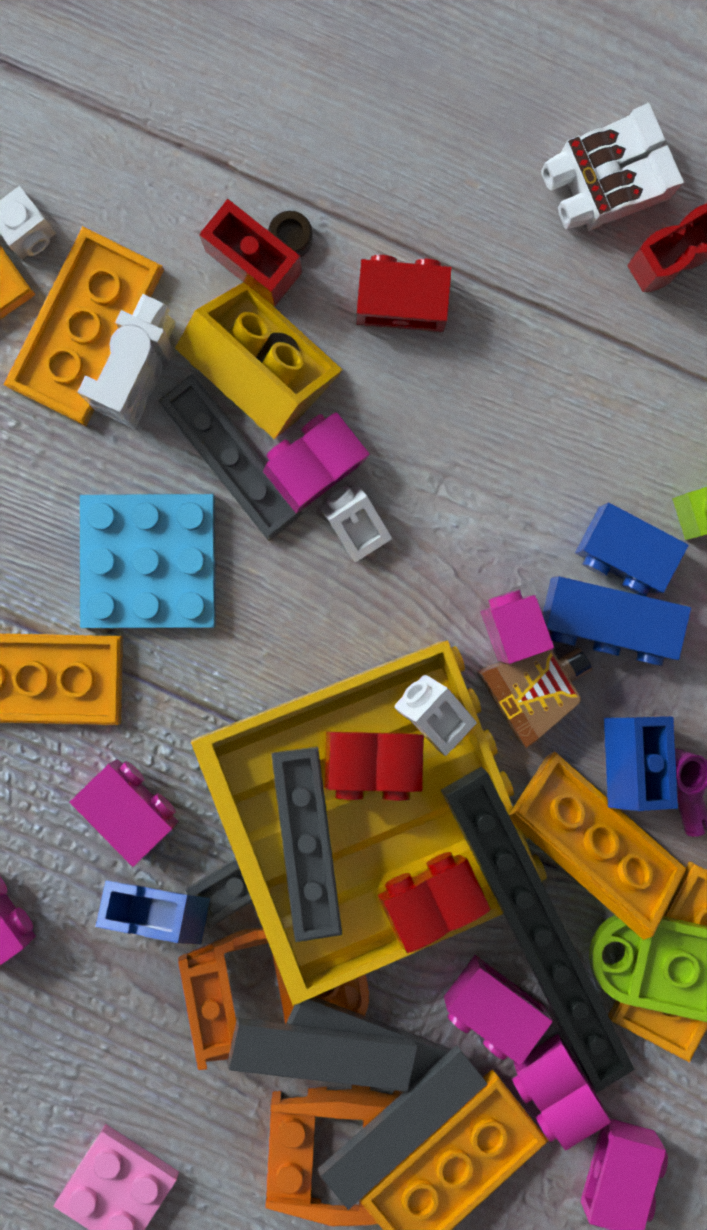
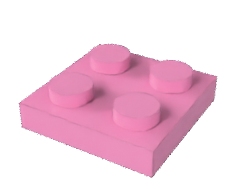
[53,1124,179,1230]

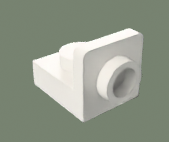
[0,185,56,260]
[320,485,392,562]
[395,675,477,756]

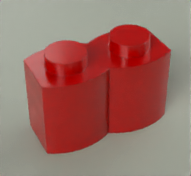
[627,203,707,292]
[324,731,424,801]
[378,852,491,954]

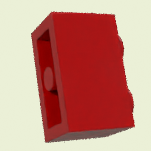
[199,199,302,307]
[356,255,452,332]

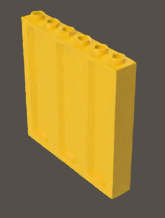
[191,640,547,1006]

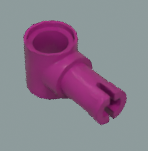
[675,748,707,837]

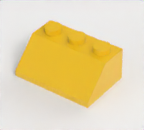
[175,282,343,439]

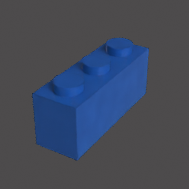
[542,576,691,666]

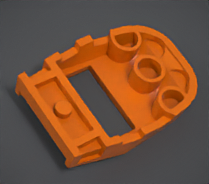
[178,927,369,1070]
[265,1085,403,1226]

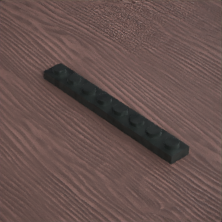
[441,767,635,1093]

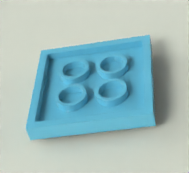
[80,494,216,628]

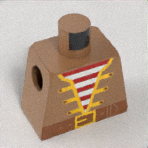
[477,647,593,748]

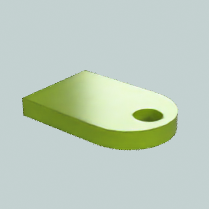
[589,915,707,1022]

